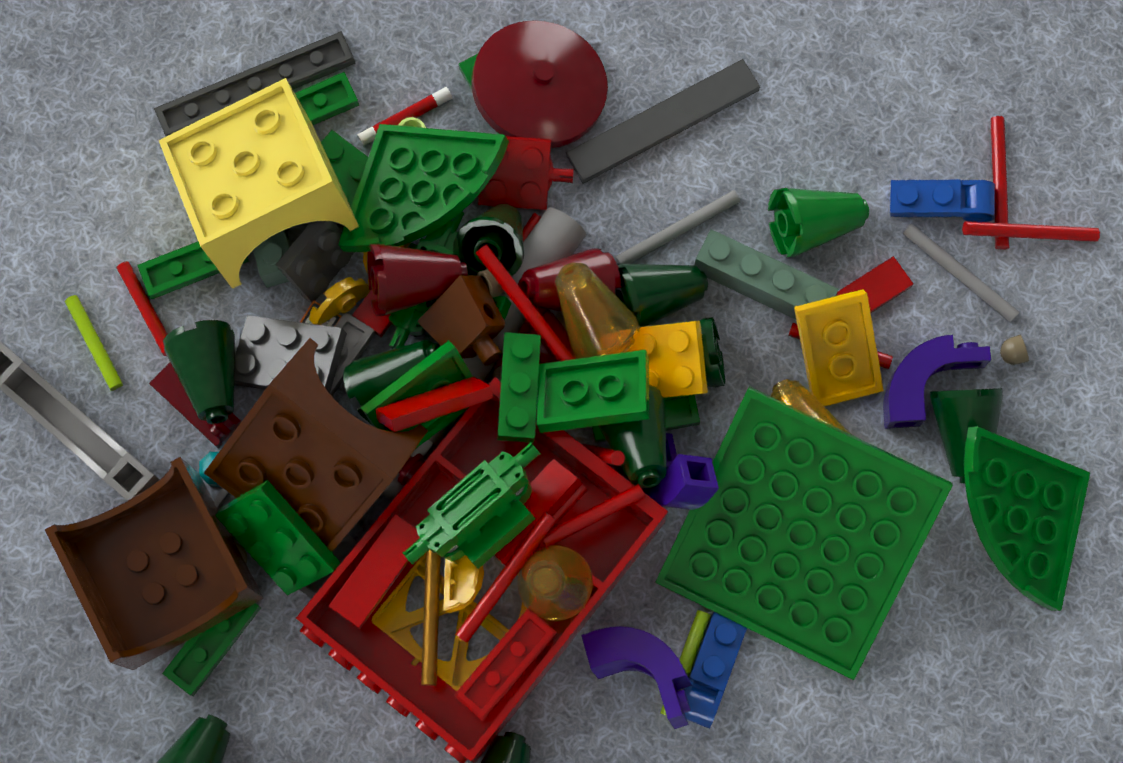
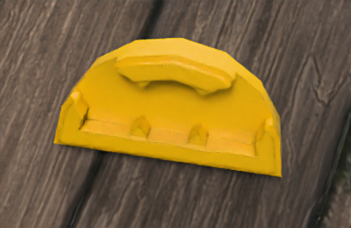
[309,277,370,325]
[443,555,484,613]

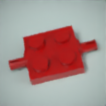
[478,136,574,210]

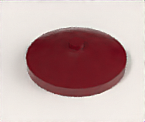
[472,20,608,148]

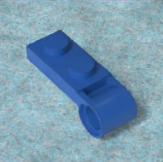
[890,179,995,222]
[684,612,747,729]

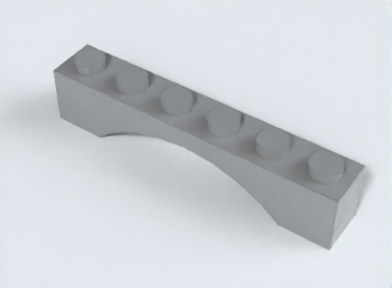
[0,341,160,501]

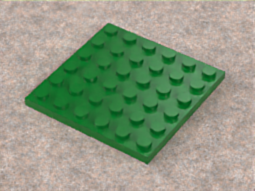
[655,386,953,680]

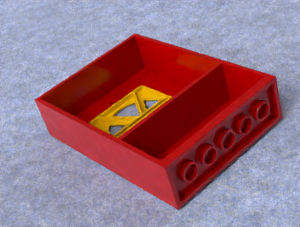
[296,377,668,763]

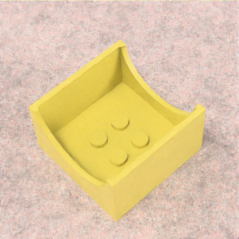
[158,78,359,289]

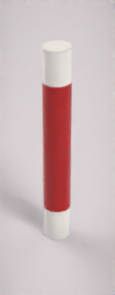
[357,87,453,146]

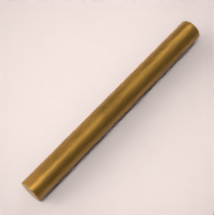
[421,550,441,686]

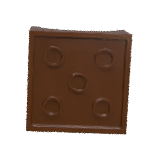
[204,338,428,552]
[45,457,264,670]

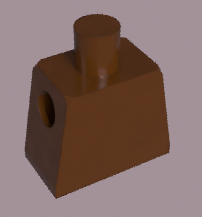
[418,275,505,366]

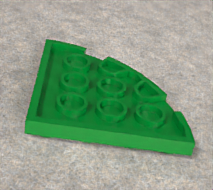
[338,124,509,252]
[964,426,1090,611]

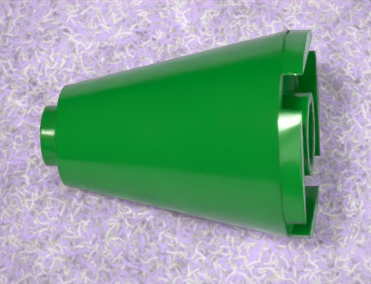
[768,188,869,257]

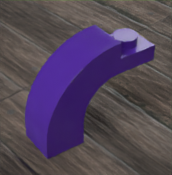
[883,335,991,429]
[641,433,719,510]
[581,626,692,729]

